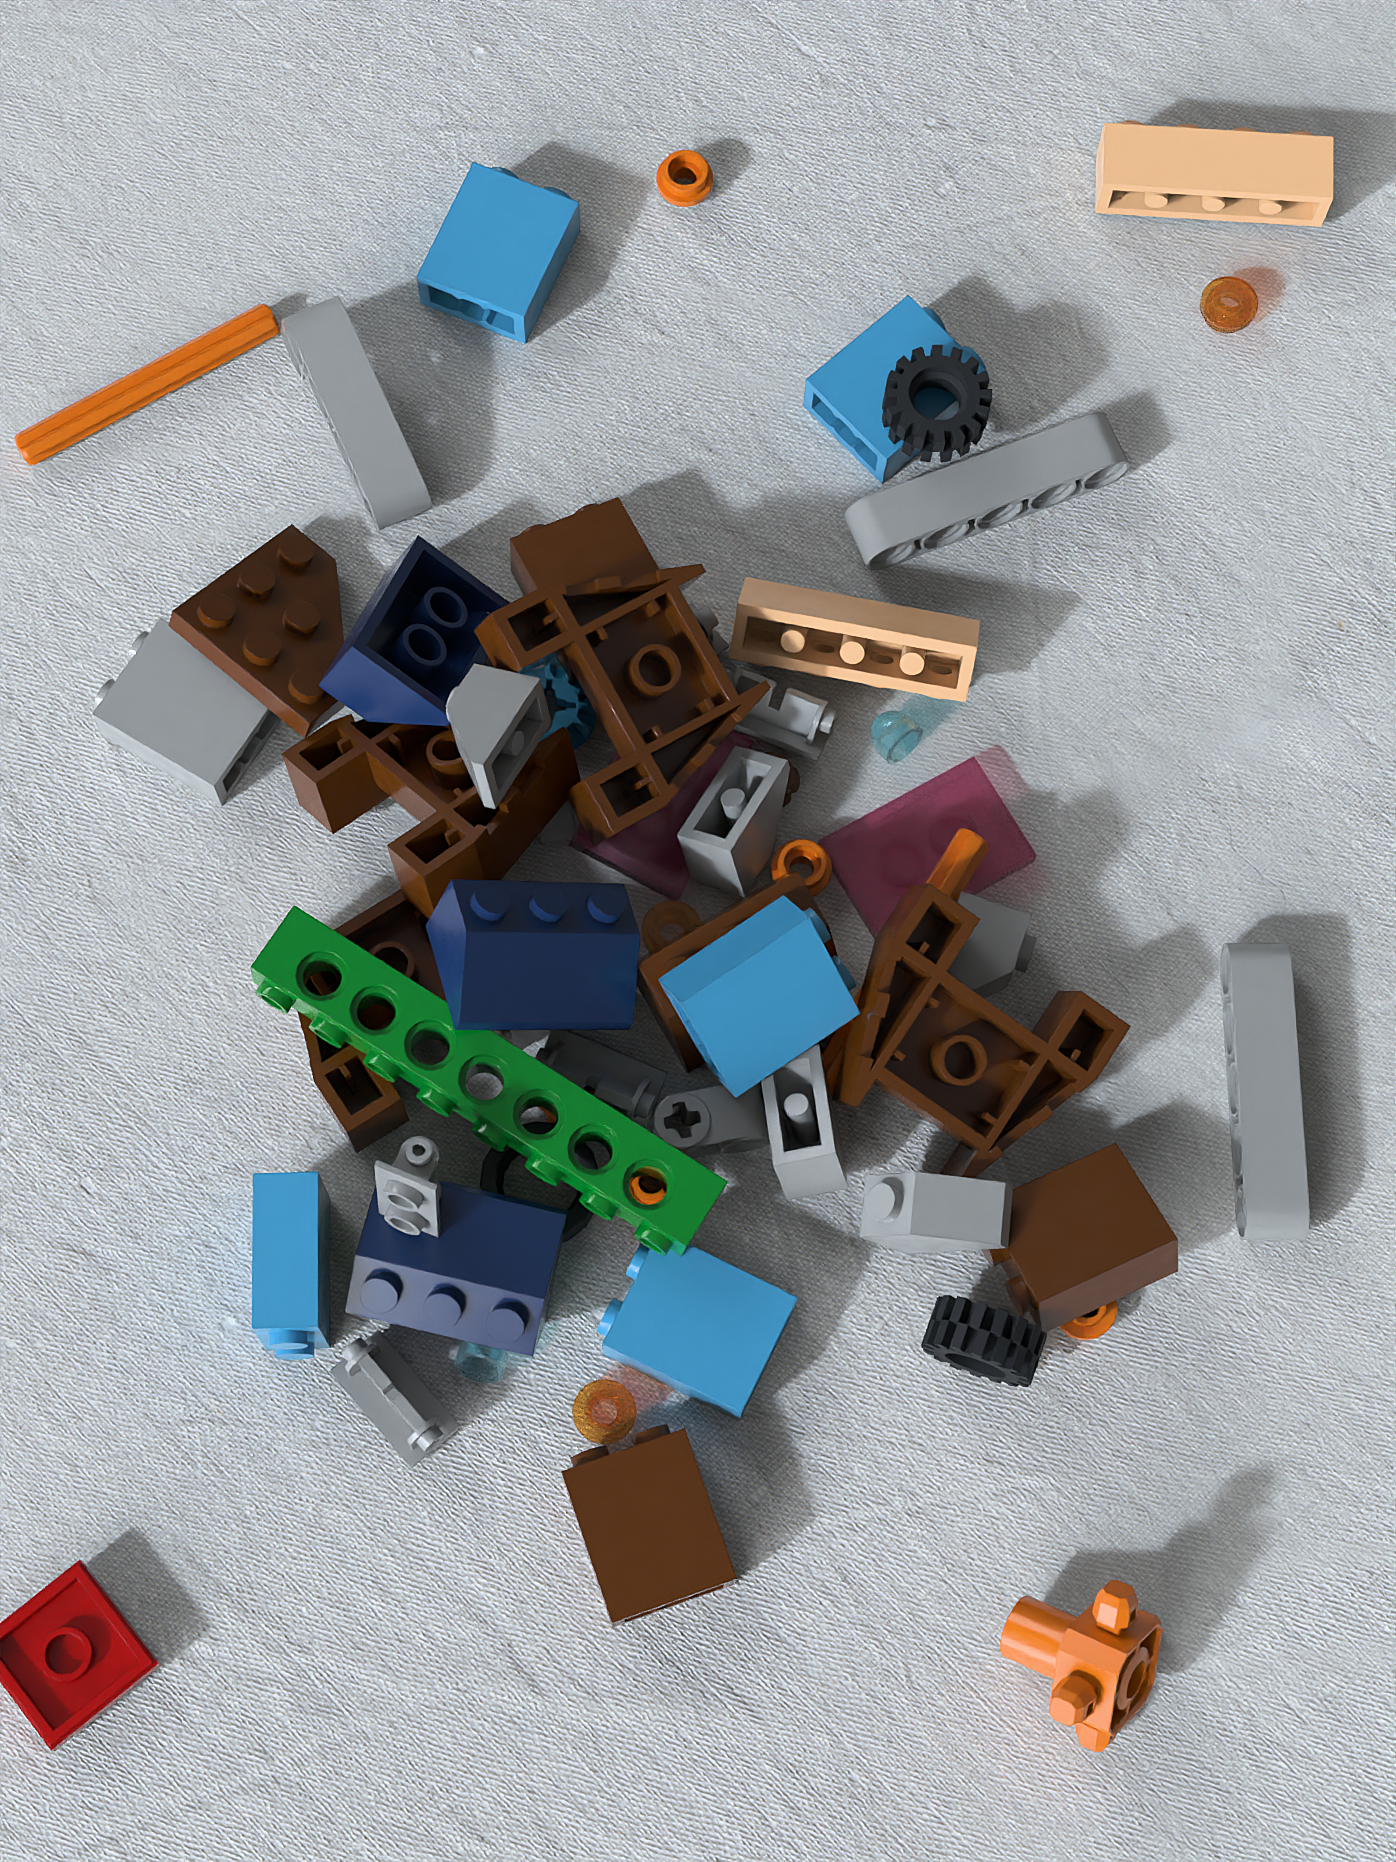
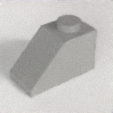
[446,663,552,809]
[677,745,790,897]
[947,891,1037,998]
[761,1044,848,1201]
[860,1171,1013,1254]

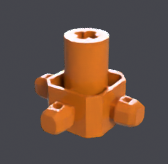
[1000,1580,1163,1752]

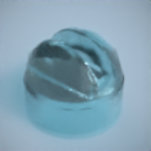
[870,710,923,764]
[454,1340,509,1383]

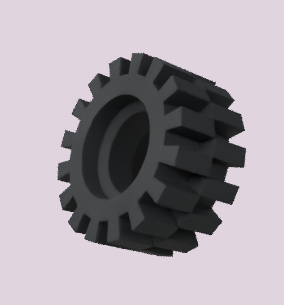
[882,345,992,463]
[921,1295,1047,1387]

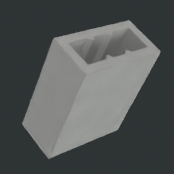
[92,618,282,806]

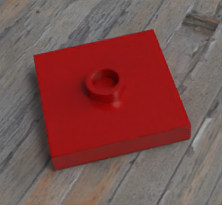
[0,1560,162,1751]

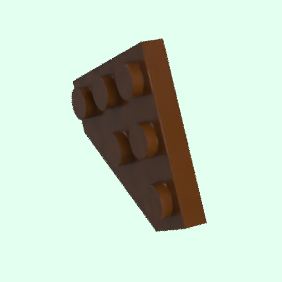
[168,524,345,739]

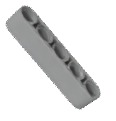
[844,412,1130,571]
[1220,942,1310,1240]

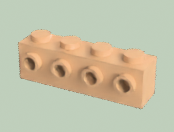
[1095,120,1334,227]
[729,577,980,702]

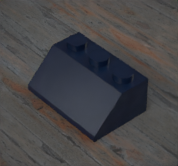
[318,535,510,726]
[425,879,641,1030]
[345,1179,569,1357]

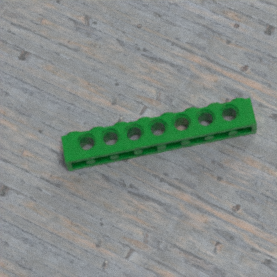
[250,905,728,1257]

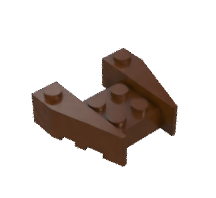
[474,564,771,847]
[282,664,581,919]
[832,883,1131,1178]
[278,889,551,1154]

